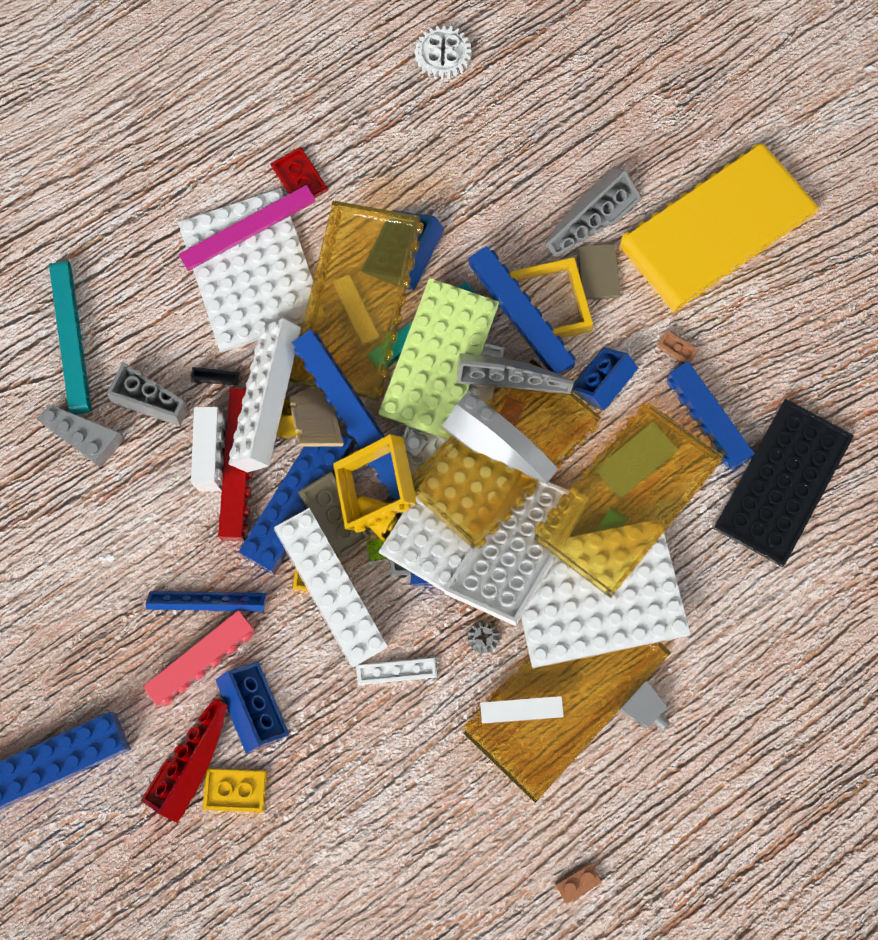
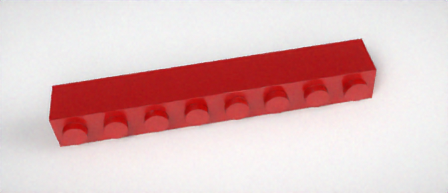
[218,388,253,541]

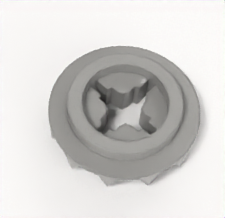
[468,622,499,653]

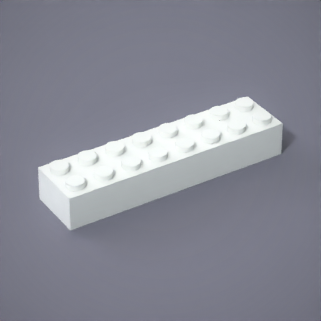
[229,318,301,473]
[274,508,388,667]

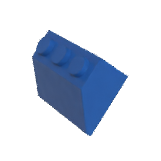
[571,347,638,411]

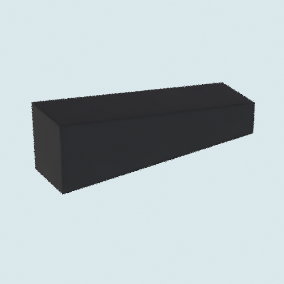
[191,367,239,385]

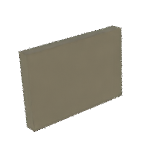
[578,244,621,300]

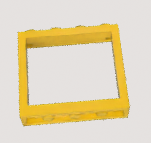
[509,257,593,346]
[333,434,417,533]

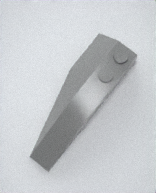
[545,168,642,257]
[456,353,574,394]
[442,391,558,484]

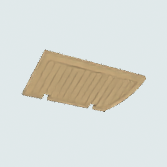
[289,388,343,446]

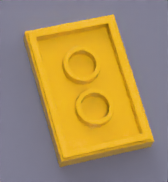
[202,768,267,813]

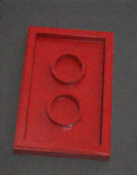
[270,147,328,198]

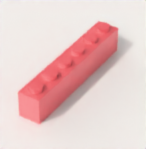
[143,610,256,707]

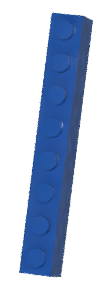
[469,246,575,376]

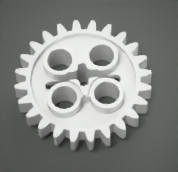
[415,25,472,80]

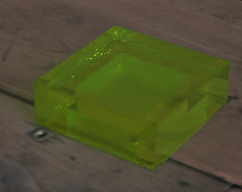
[366,539,388,562]

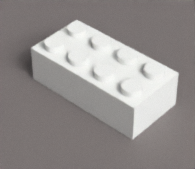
[191,407,227,491]

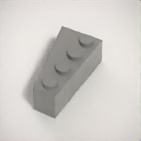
[107,362,188,426]
[37,404,125,468]

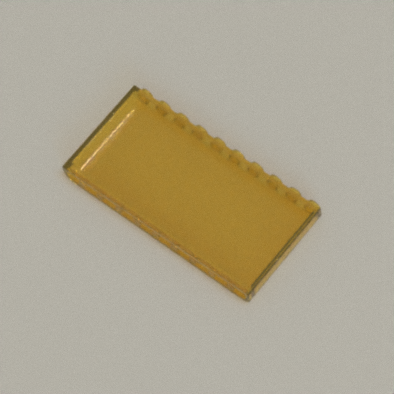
[289,200,423,401]
[411,359,601,549]
[534,403,725,598]
[463,642,671,803]

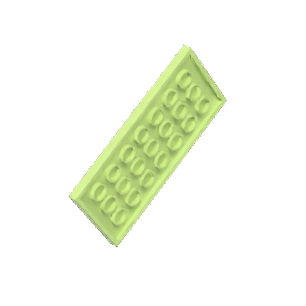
[378,278,499,440]

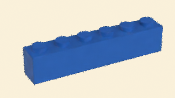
[667,361,755,470]

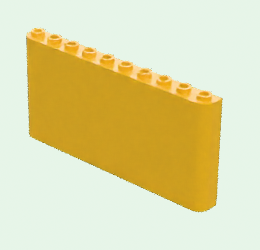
[620,143,820,313]

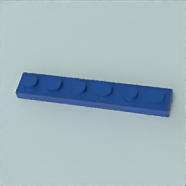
[145,591,267,612]

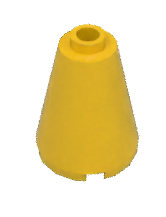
[357,496,403,542]

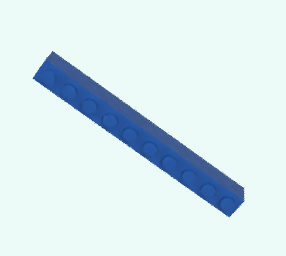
[292,329,419,501]

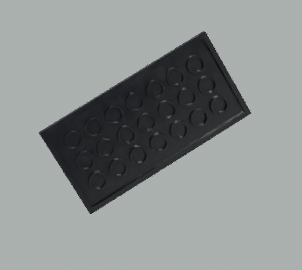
[713,398,854,567]

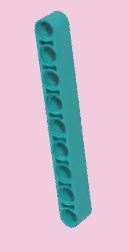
[49,260,92,415]

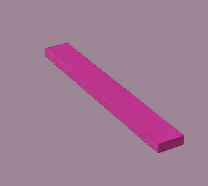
[178,185,316,271]

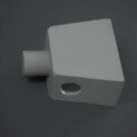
[619,681,670,731]

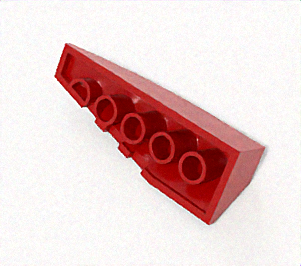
[141,698,227,823]

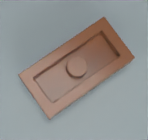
[656,330,699,364]
[555,863,602,904]

